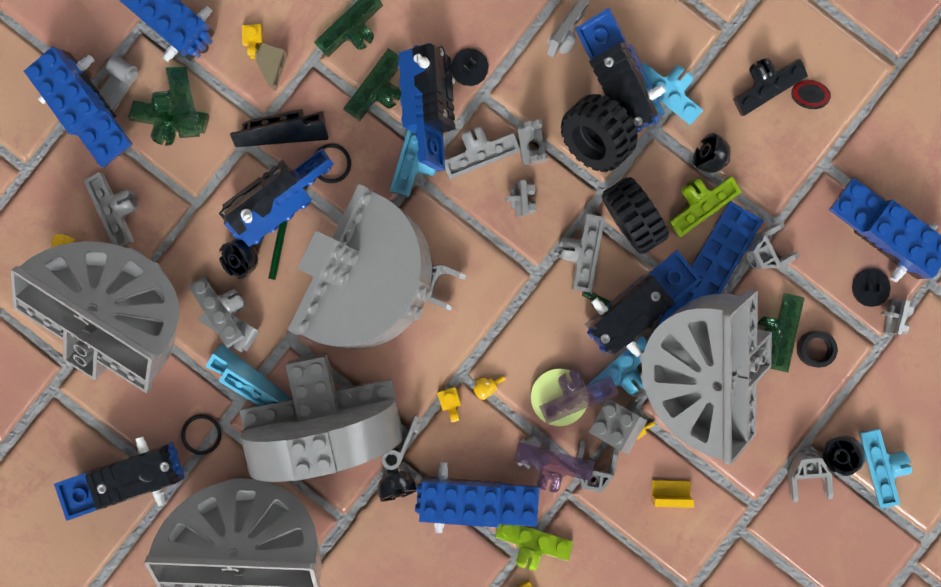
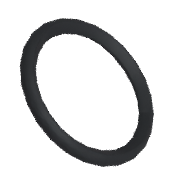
[314,143,351,183]
[181,414,222,455]

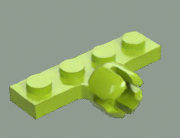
[668,176,742,237]
[494,524,573,571]

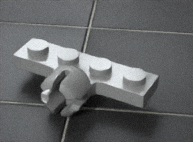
[547,0,589,57]
[445,127,520,179]
[84,172,139,247]
[558,214,605,293]
[188,276,246,348]

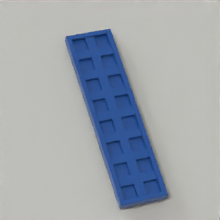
[652,201,764,333]

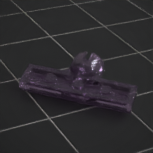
[539,370,619,424]
[514,442,595,492]

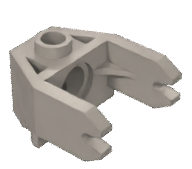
[518,119,549,165]
[745,222,800,269]
[428,265,466,311]
[575,441,619,493]
[787,452,834,502]

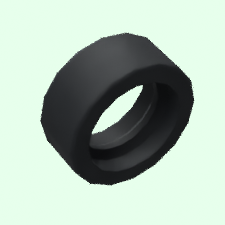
[796,331,838,368]

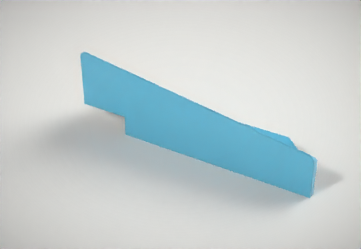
[205,343,292,405]

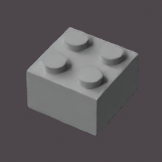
[589,398,647,455]

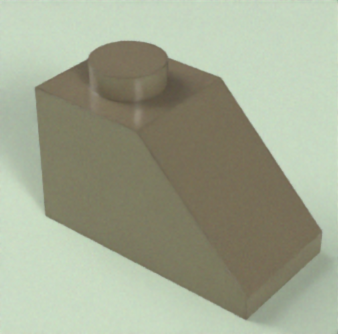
[255,43,288,91]

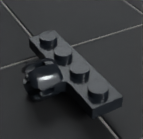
[733,58,808,116]

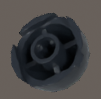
[693,133,731,173]
[219,239,259,279]
[823,436,866,476]
[377,468,417,502]

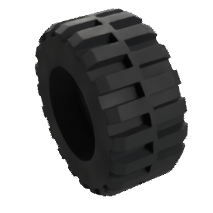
[561,94,638,172]
[601,177,669,254]

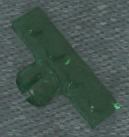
[314,0,383,57]
[343,48,401,122]
[151,67,200,138]
[128,100,210,146]
[758,293,804,373]

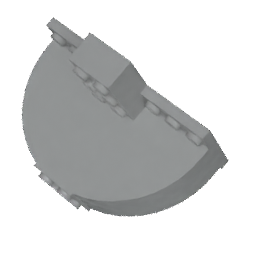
[288,184,432,349]
[10,241,179,393]
[640,289,772,465]
[240,353,404,482]
[144,477,321,587]

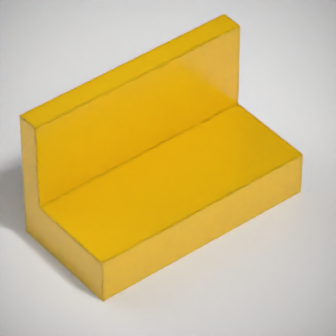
[651,480,694,508]

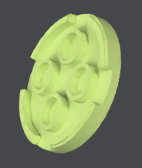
[531,368,588,426]

